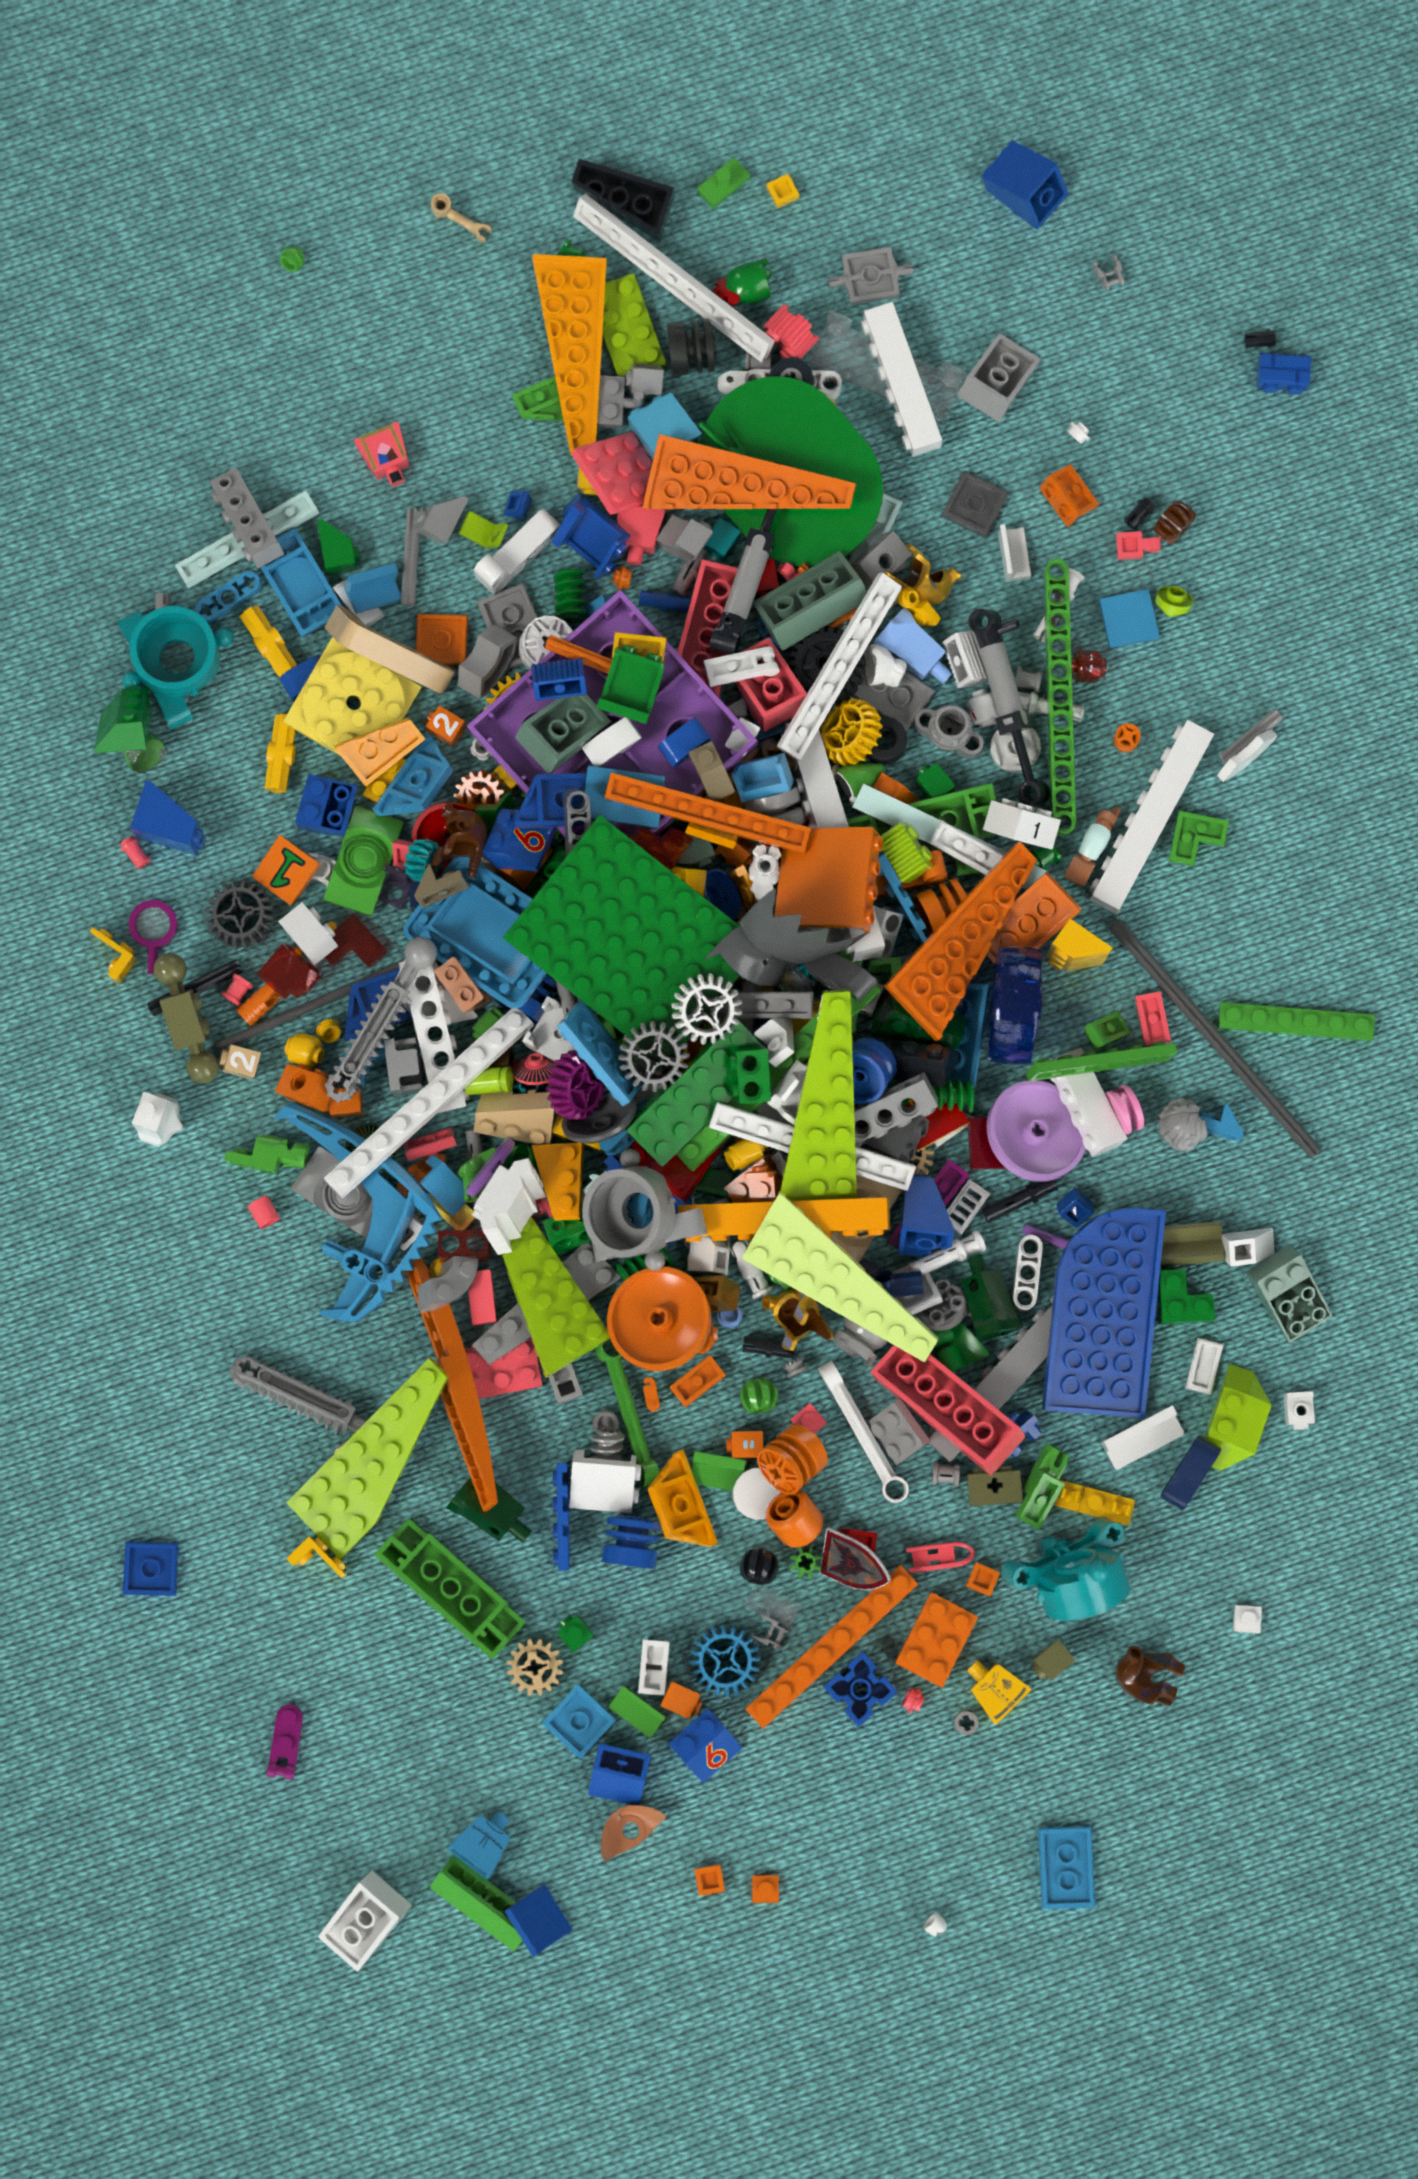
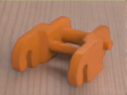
[643,1377,660,1412]

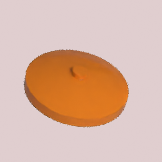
[607,1267,711,1371]

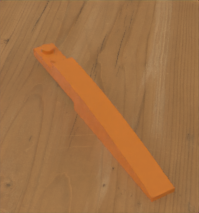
[405,1258,498,1512]

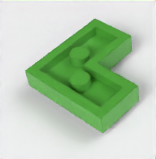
[1168,811,1229,867]

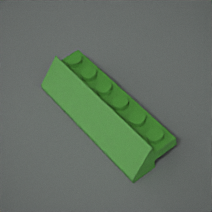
[847,783,997,861]
[374,1518,526,1660]

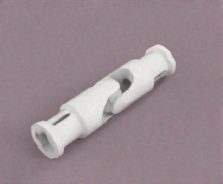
[713,1197,774,1300]

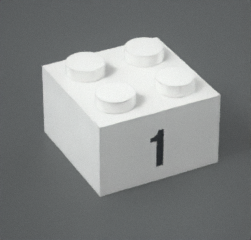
[983,798,1061,849]

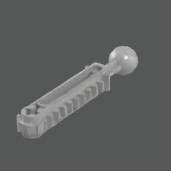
[325,937,437,1103]
[229,1355,367,1435]

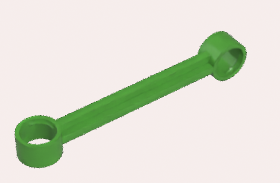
[595,1339,659,1487]

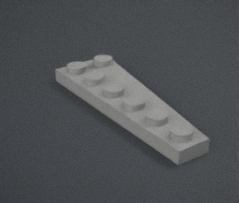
[472,1243,621,1365]

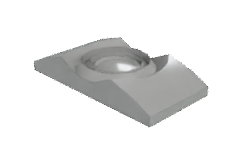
[290,1146,373,1239]

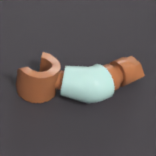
[1064,807,1121,886]

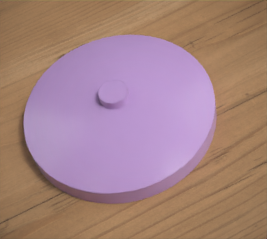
[987,1080,1086,1182]

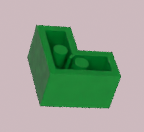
[1157,1269,1215,1325]

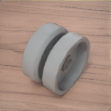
[743,786,806,825]

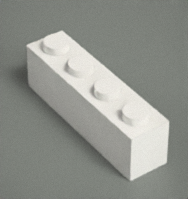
[1050,1048,1127,1157]

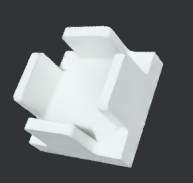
[767,1059,807,1125]

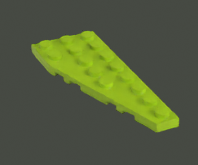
[286,1358,449,1559]

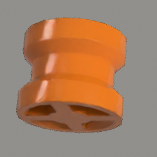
[1113,723,1141,753]

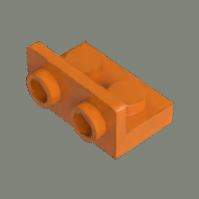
[1039,464,1099,527]

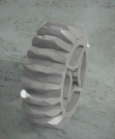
[619,1021,689,1092]

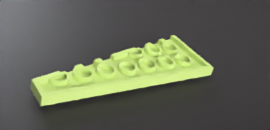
[742,1191,938,1362]

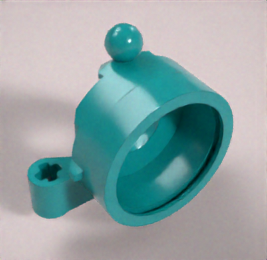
[117,606,234,730]
[1001,1517,1131,1621]

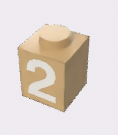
[219,1045,261,1079]

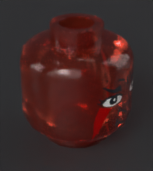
[1071,649,1107,683]

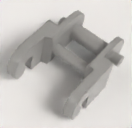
[1092,254,1125,291]
[750,1614,789,1649]

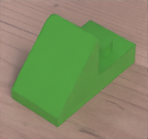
[1084,1011,1131,1052]

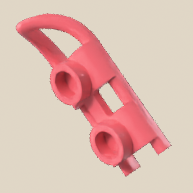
[906,1542,975,1573]

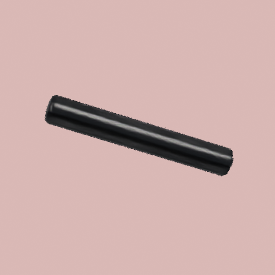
[147,959,243,1016]

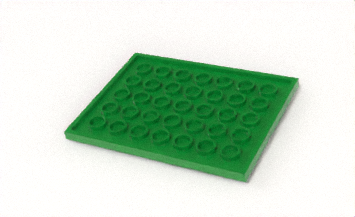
[502,815,741,1067]

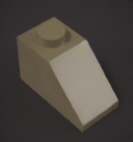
[688,741,735,801]

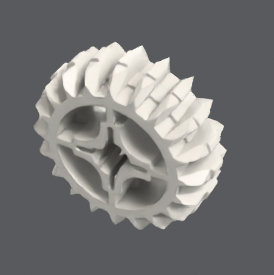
[671,973,742,1044]

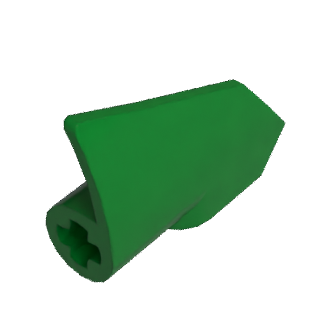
[930,1322,989,1372]

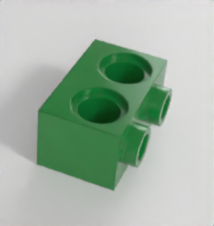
[729,1046,771,1104]
[542,1206,591,1254]

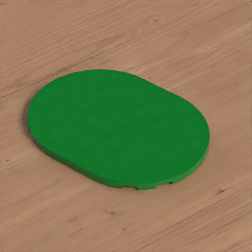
[700,376,883,567]

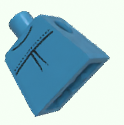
[447,1811,510,1880]

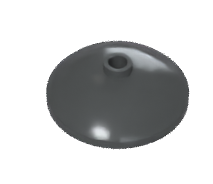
[562,1090,637,1144]

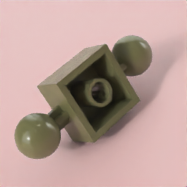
[154,953,219,1084]

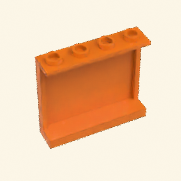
[774,827,883,934]

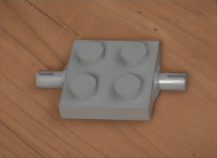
[828,247,913,306]

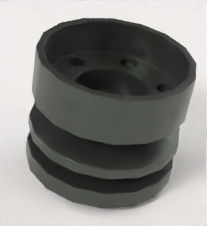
[667,318,717,376]

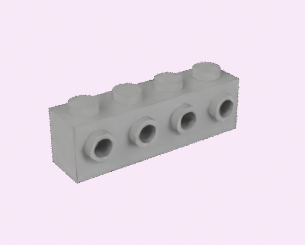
[209,467,284,568]

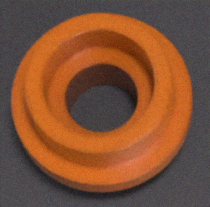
[612,565,631,590]

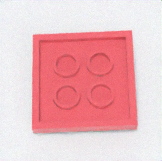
[571,431,653,515]

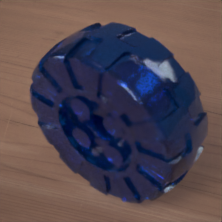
[987,946,1043,1065]

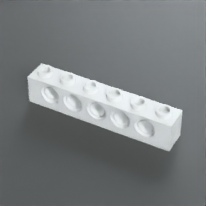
[398,960,469,1113]

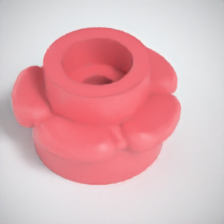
[902,1688,924,1713]

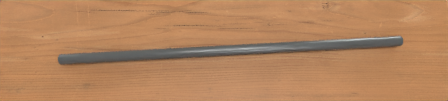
[214,959,405,1052]

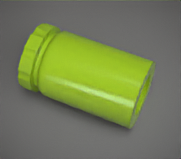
[465,1066,514,1095]

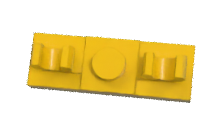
[1053,1480,1135,1526]

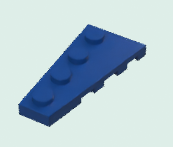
[553,1463,570,1570]

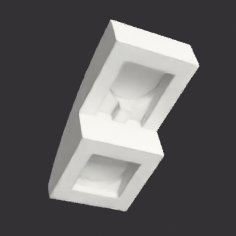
[582,717,642,767]

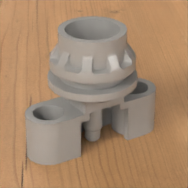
[914,705,984,760]

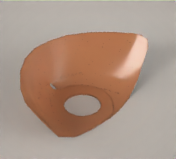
[601,1805,666,1861]

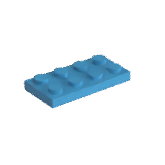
[556,1000,644,1106]

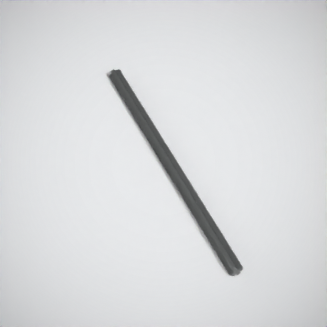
[1110,919,1321,1158]

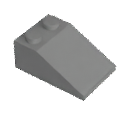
[957,333,1041,422]

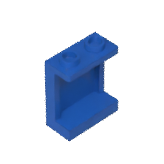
[551,497,631,579]

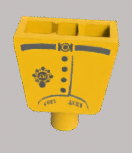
[966,1659,1032,1725]

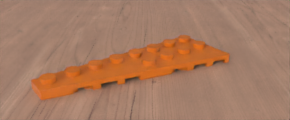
[642,434,857,509]
[884,842,1037,1041]

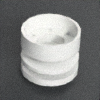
[518,615,572,670]

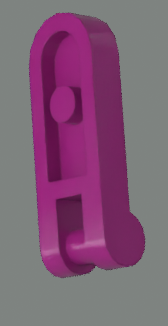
[267,1704,303,1780]

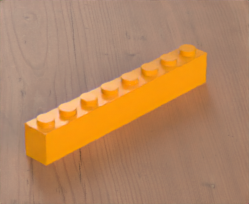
[678,1198,890,1242]

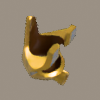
[885,543,963,606]
[762,1288,834,1351]

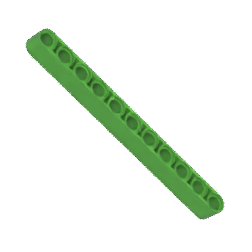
[1043,558,1076,837]

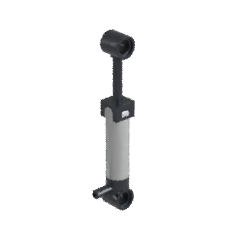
[709,461,800,655]
[968,609,1050,806]

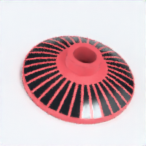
[511,1053,555,1085]

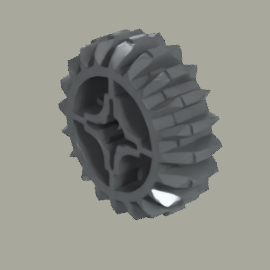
[205,880,274,949]

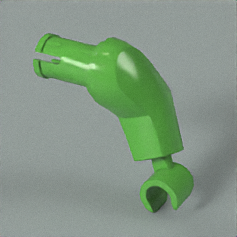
[458,1137,517,1202]

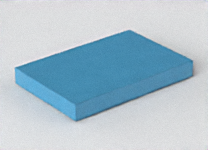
[584,766,665,829]
[1038,1826,1095,1909]

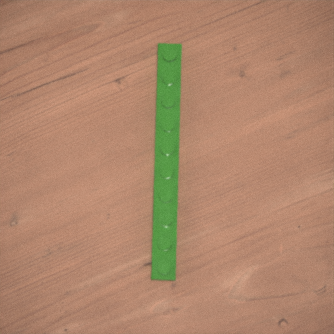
[676,985,881,1171]

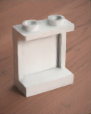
[569,1449,641,1513]

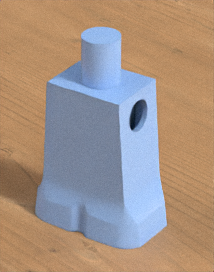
[872,608,953,685]

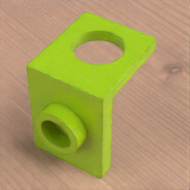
[459,511,508,549]

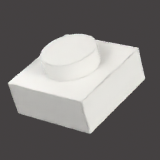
[1233,1605,1262,1633]

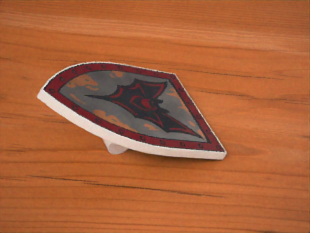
[820,1528,891,1590]

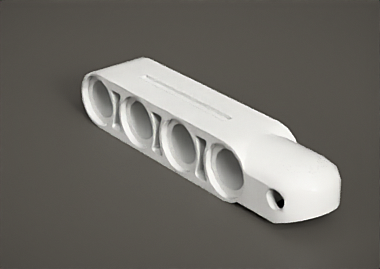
[717,369,842,399]

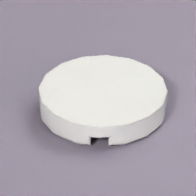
[990,728,1041,773]
[732,1468,781,1520]

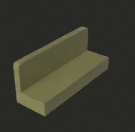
[1161,1221,1225,1266]

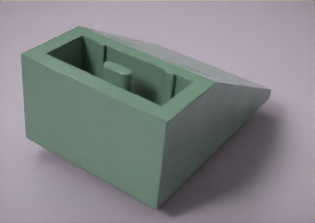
[1246,1245,1333,1344]

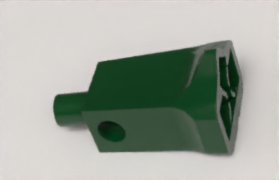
[961,1253,1024,1342]
[446,1476,532,1543]

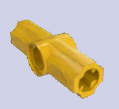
[239,605,297,678]
[264,714,296,793]

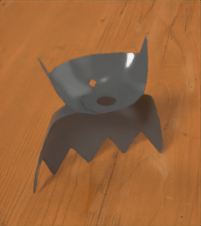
[705,889,869,990]

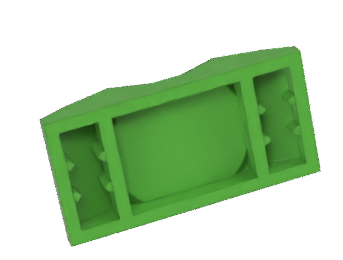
[323,805,404,917]

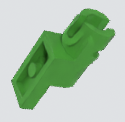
[224,1134,310,1175]
[1015,1443,1069,1530]

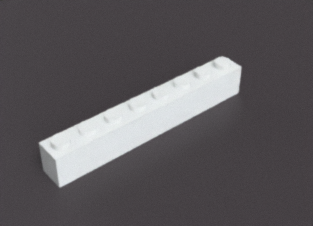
[1089,720,1214,915]

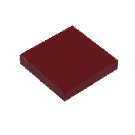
[968,1117,1008,1170]

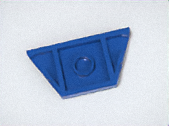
[513,773,614,828]
[344,969,412,1042]

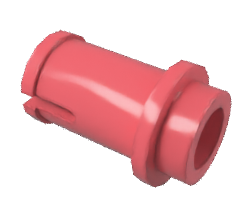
[120,836,151,870]

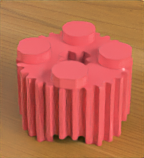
[762,304,820,359]

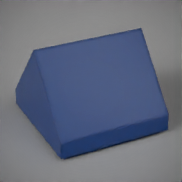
[504,491,532,522]

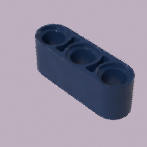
[1160,1435,1221,1511]

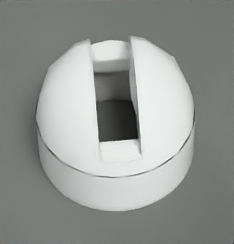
[923,1912,947,1936]

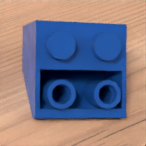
[295,774,358,835]
[588,1742,652,1805]

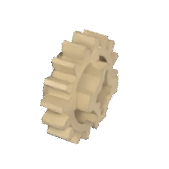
[507,1639,564,1696]

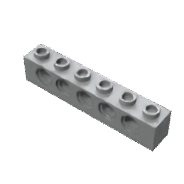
[854,1072,938,1147]

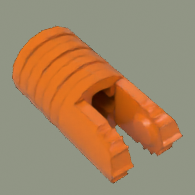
[236,982,282,1027]

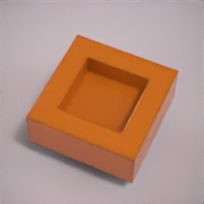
[965,1562,1000,1597]
[694,1864,725,1896]
[752,1875,779,1903]

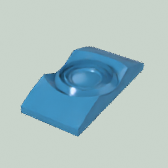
[260,528,342,638]

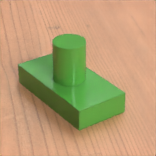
[697,157,750,210]

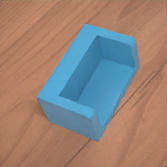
[732,753,794,802]

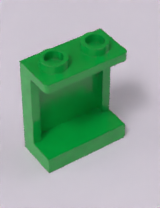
[597,644,666,724]

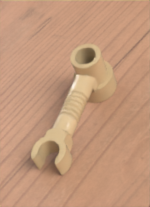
[431,193,492,243]

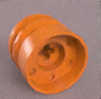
[914,878,967,935]
[757,1424,828,1495]

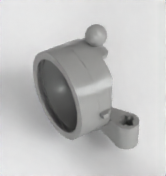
[582,1149,708,1271]

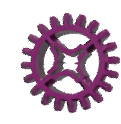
[546,1050,606,1120]

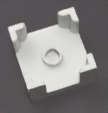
[522,996,575,1062]

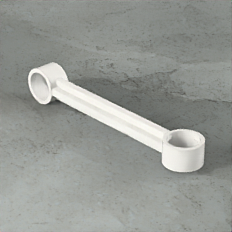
[818,1361,909,1503]

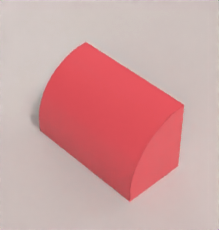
[468,1269,498,1327]

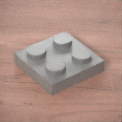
[867,1398,930,1466]

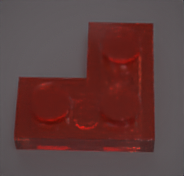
[630,827,693,870]
[324,913,388,969]

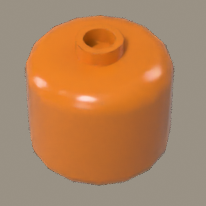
[766,1490,823,1548]

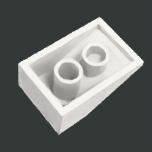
[318,1871,412,1972]

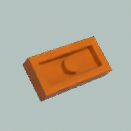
[669,1355,726,1408]

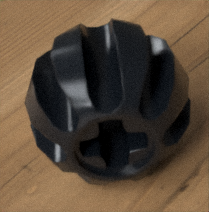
[740,1548,779,1585]

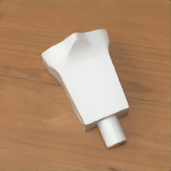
[132,1092,183,1147]

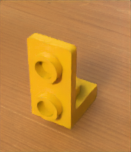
[89,927,137,985]
[286,1536,348,1578]

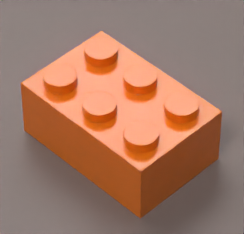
[894,1592,978,1688]

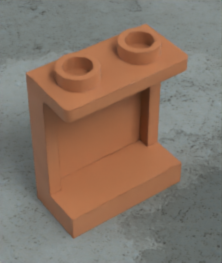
[434,957,492,1013]

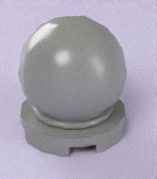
[831,1317,888,1367]

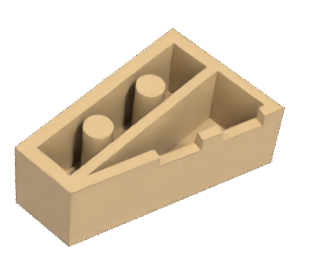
[473,1090,557,1145]

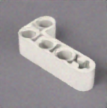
[474,509,561,595]

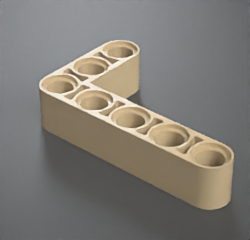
[325,605,455,694]

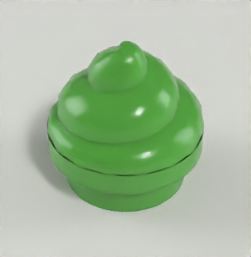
[280,246,305,272]

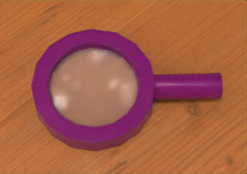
[128,900,178,975]

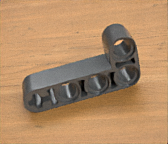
[803,954,877,1002]

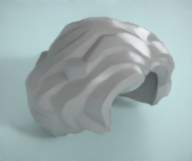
[1159,1098,1208,1152]

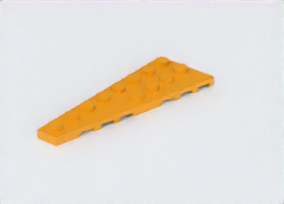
[533,254,607,456]

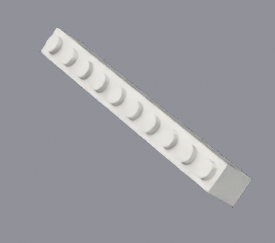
[781,723,885,962]

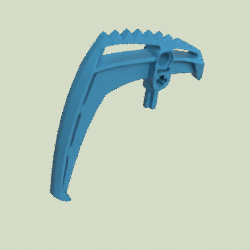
[274,1102,442,1322]

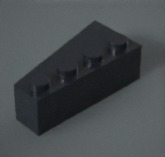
[571,158,675,242]

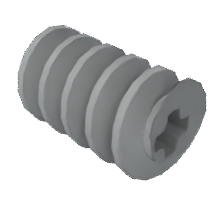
[589,1427,625,1461]

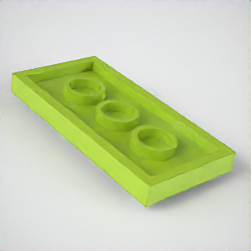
[602,273,666,377]

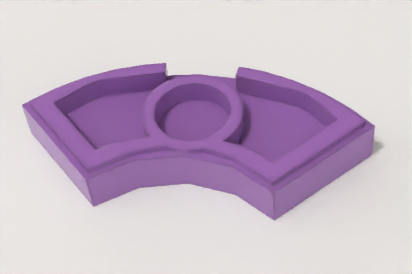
[465,1137,515,1197]

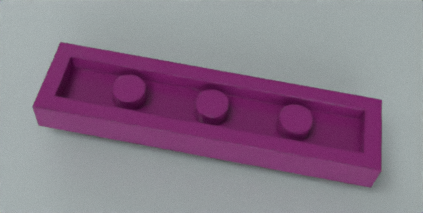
[886,1159,970,1257]

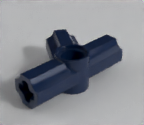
[858,1259,924,1298]

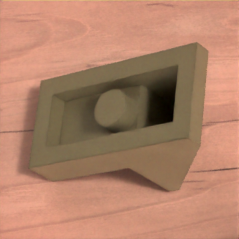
[414,864,470,908]

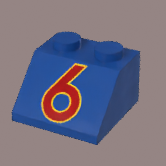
[482,809,557,871]
[668,1708,743,1783]

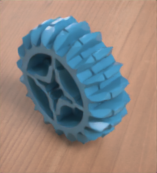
[690,1625,761,1697]

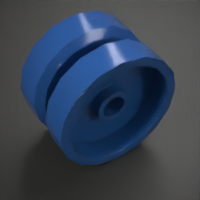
[852,1038,897,1105]

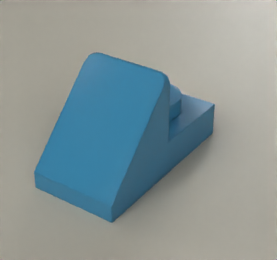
[1199,1103,1244,1142]

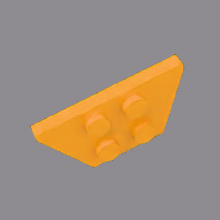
[647,1449,718,1547]

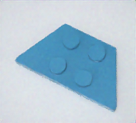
[372,732,454,816]

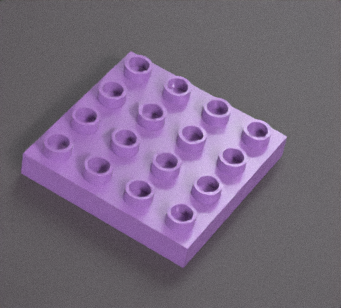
[467,590,758,848]

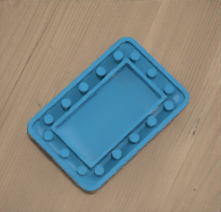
[403,857,547,1009]

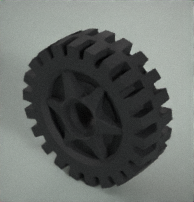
[789,627,866,704]

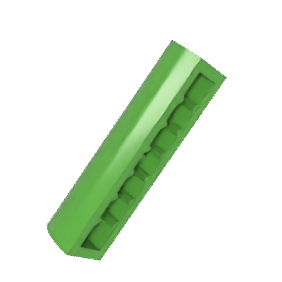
[429,1855,522,1952]

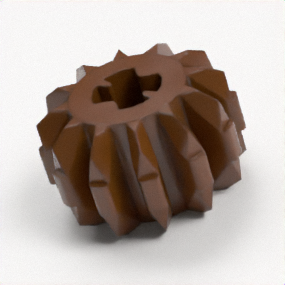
[1154,500,1196,544]

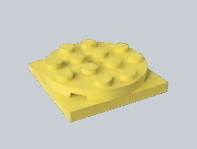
[283,636,421,757]

